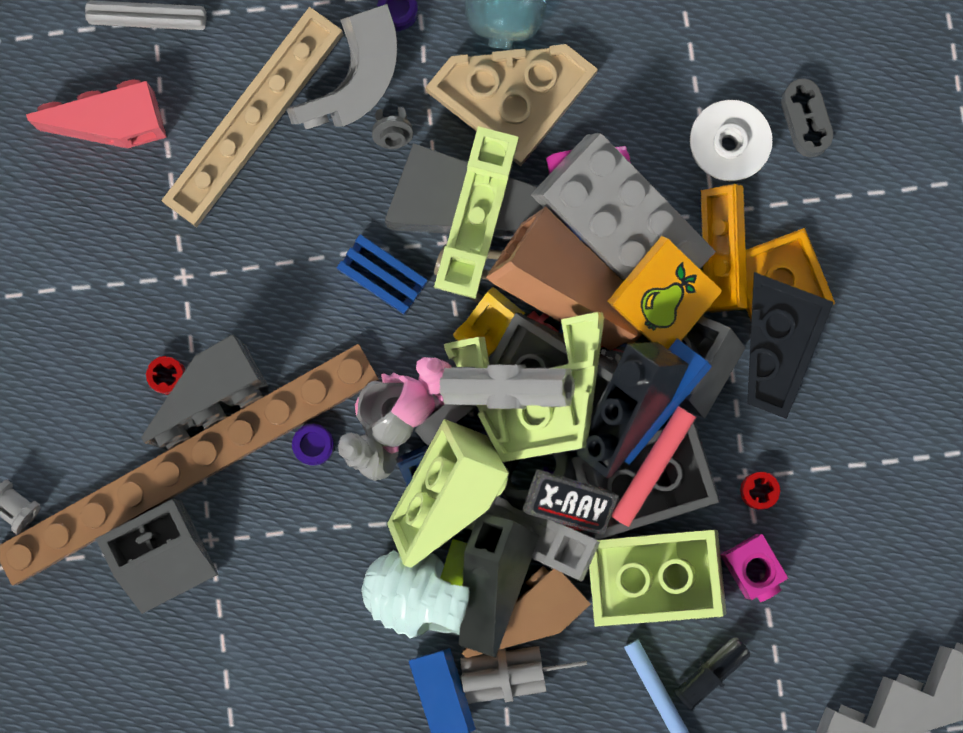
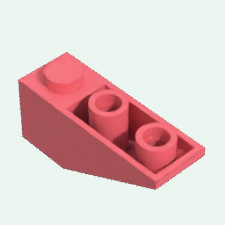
[26,80,167,148]

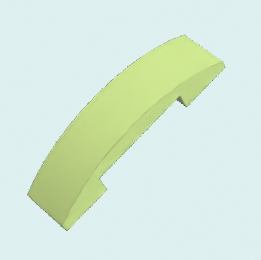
[434,126,519,299]

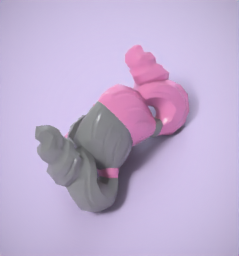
[338,357,452,481]

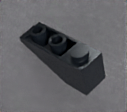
[577,342,689,478]

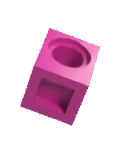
[720,534,789,602]

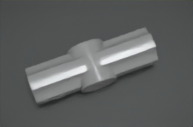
[440,365,575,409]

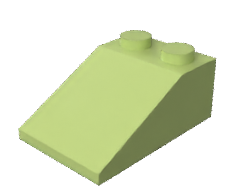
[387,419,509,568]
[589,530,726,626]

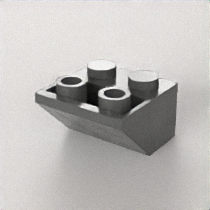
[96,499,219,614]

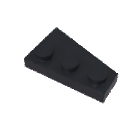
[747,272,834,419]

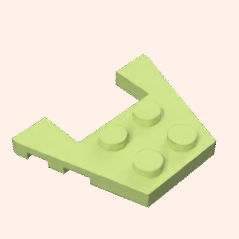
[444,312,604,462]

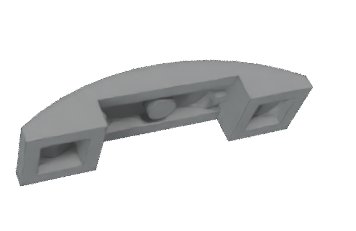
[466,496,600,581]

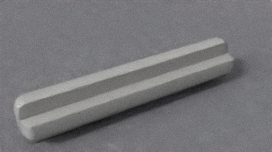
[85,0,207,30]

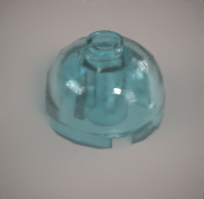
[465,0,547,50]

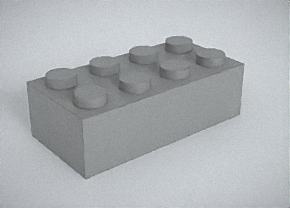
[531,133,716,281]

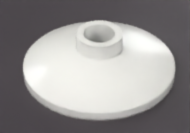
[690,100,772,181]

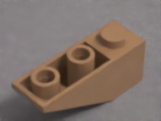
[462,565,591,658]

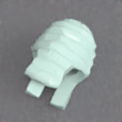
[361,550,469,638]

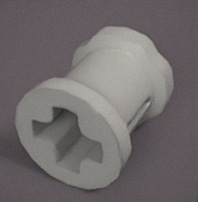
[0,480,41,535]

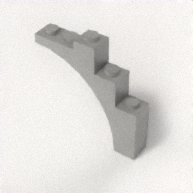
[816,643,963,733]

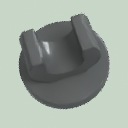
[372,107,413,149]

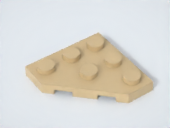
[425,44,598,166]

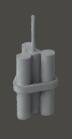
[460,646,587,704]

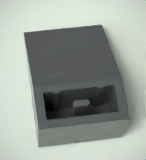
[141,334,269,450]

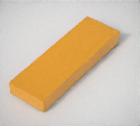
[701,184,748,313]

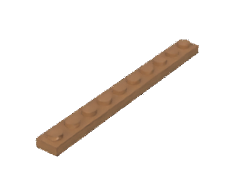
[0,344,379,586]

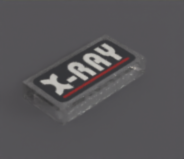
[523,469,618,535]

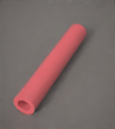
[611,406,696,527]

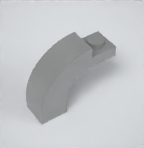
[286,4,397,129]

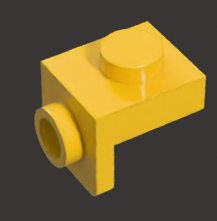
[453,287,525,358]

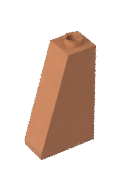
[486,207,642,351]

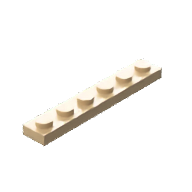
[161,7,343,228]

